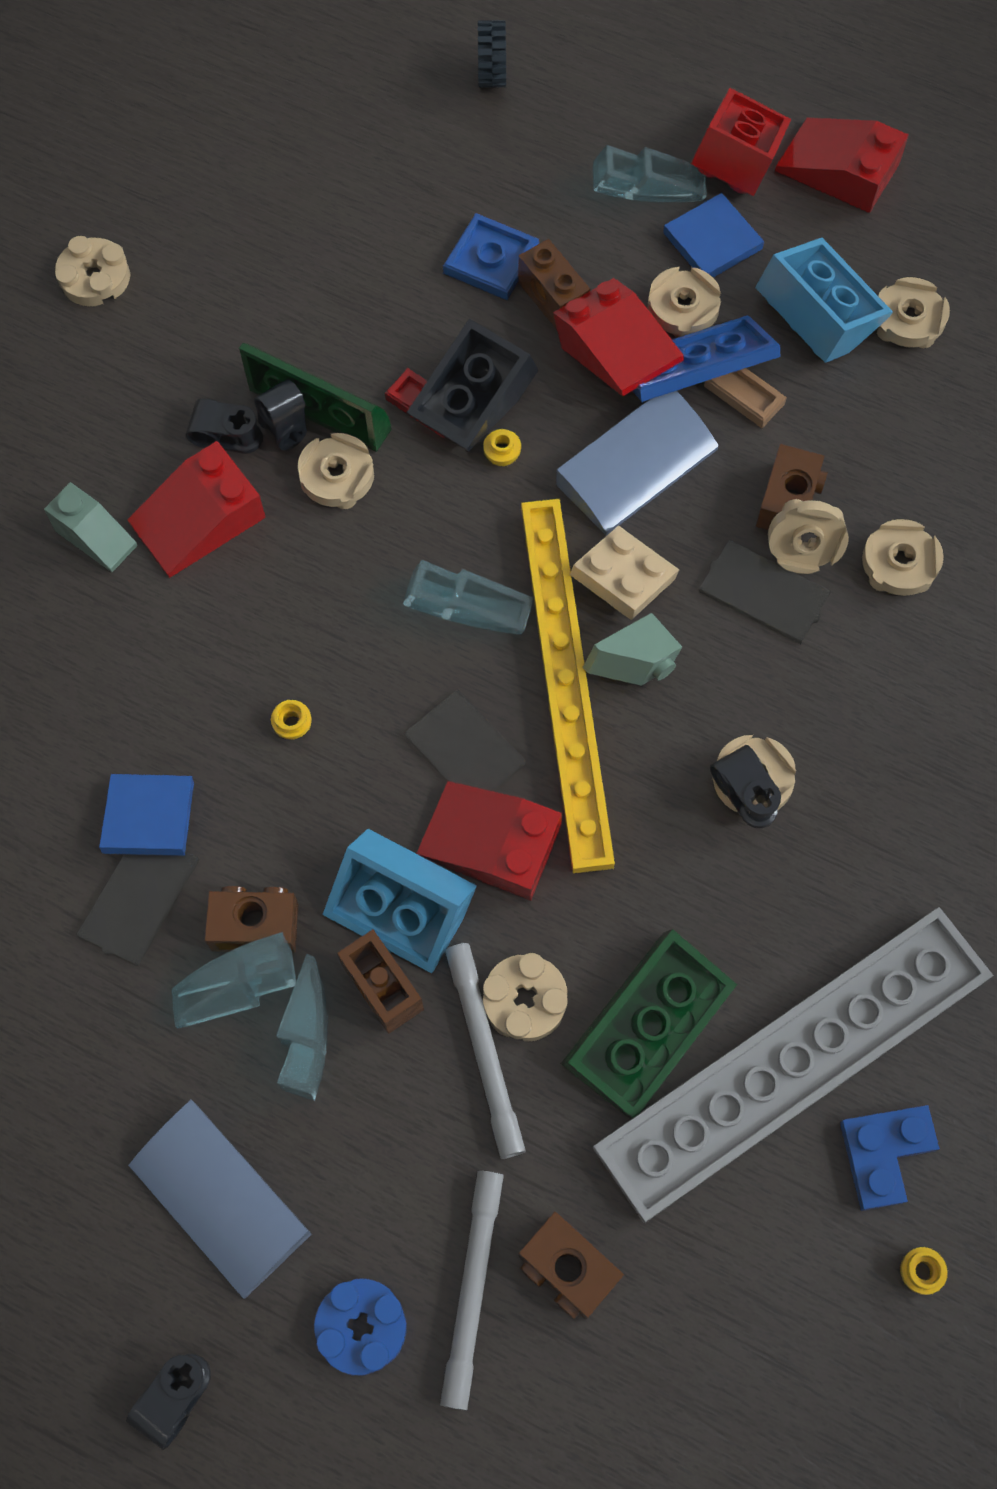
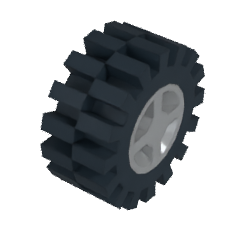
[478,20,506,88]

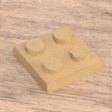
[570,526,679,620]

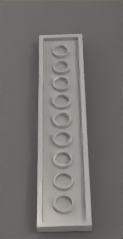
[593,907,994,1223]

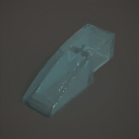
[593,145,707,202]
[402,560,534,635]
[172,932,297,1029]
[276,954,328,1101]

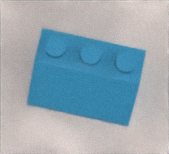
[755,238,893,363]
[323,829,477,973]

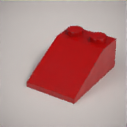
[691,88,791,196]
[775,118,909,213]
[553,278,684,396]
[127,441,266,578]
[416,781,562,901]

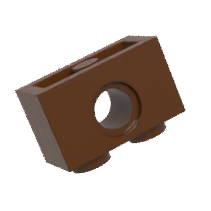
[518,239,591,330]
[756,444,828,530]
[205,886,299,953]
[337,929,424,1034]
[519,1211,624,1319]

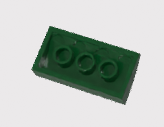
[239,343,392,452]
[560,929,737,1119]

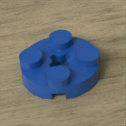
[314,1279,407,1376]

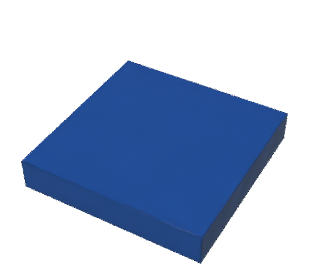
[663,193,764,277]
[443,213,539,300]
[99,774,194,856]

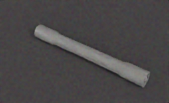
[445,943,526,1159]
[440,1171,504,1410]

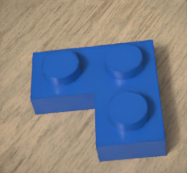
[840,1105,940,1211]

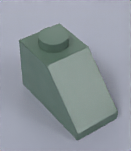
[44,482,138,572]
[583,613,682,686]

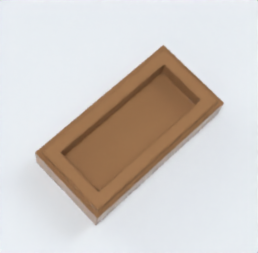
[704,368,787,428]

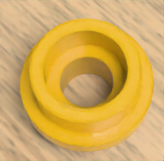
[483,429,521,466]
[271,700,312,739]
[901,1247,947,1295]

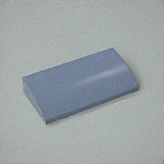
[556,391,719,535]
[129,1100,312,1299]

